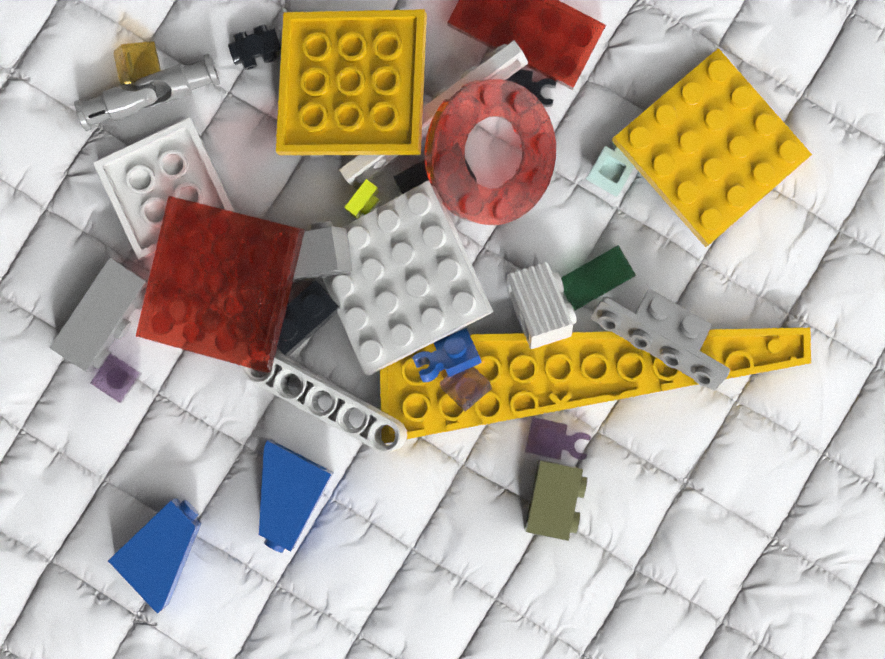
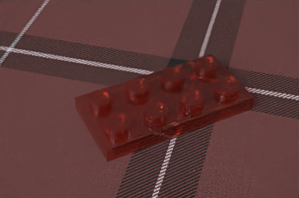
[447,0,606,90]

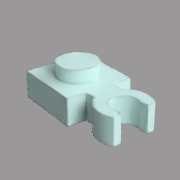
[586,129,635,197]

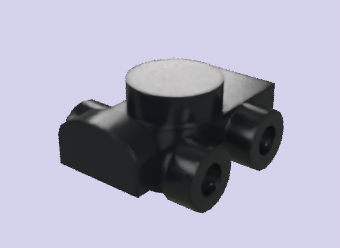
[228,25,281,70]

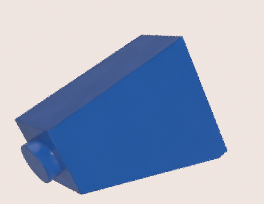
[258,439,334,553]
[108,498,201,614]

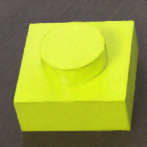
[344,179,380,219]

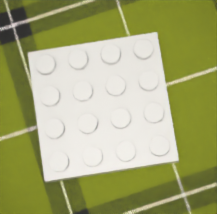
[322,180,493,375]

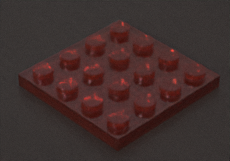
[136,196,305,372]

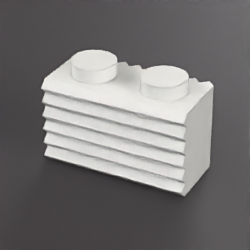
[506,262,576,349]

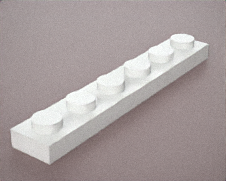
[339,40,528,190]

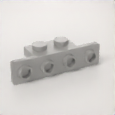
[590,288,730,390]

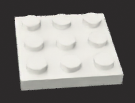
[93,117,237,260]

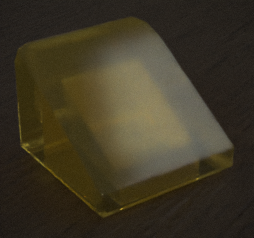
[114,41,161,85]

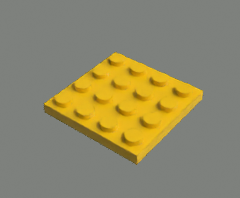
[276,9,427,155]
[612,48,812,248]

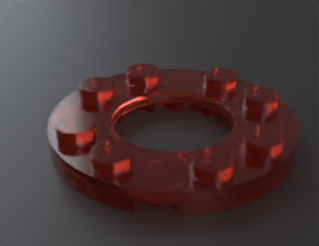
[425,79,556,225]

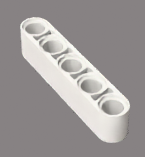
[243,351,407,452]

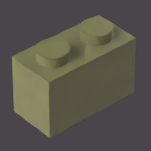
[524,459,587,541]

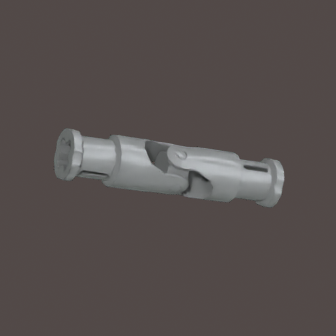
[74,54,220,131]

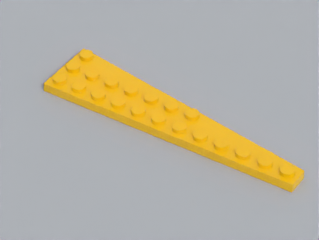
[380,327,811,443]

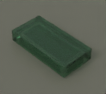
[561,245,636,311]

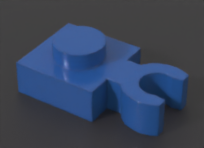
[412,328,482,382]

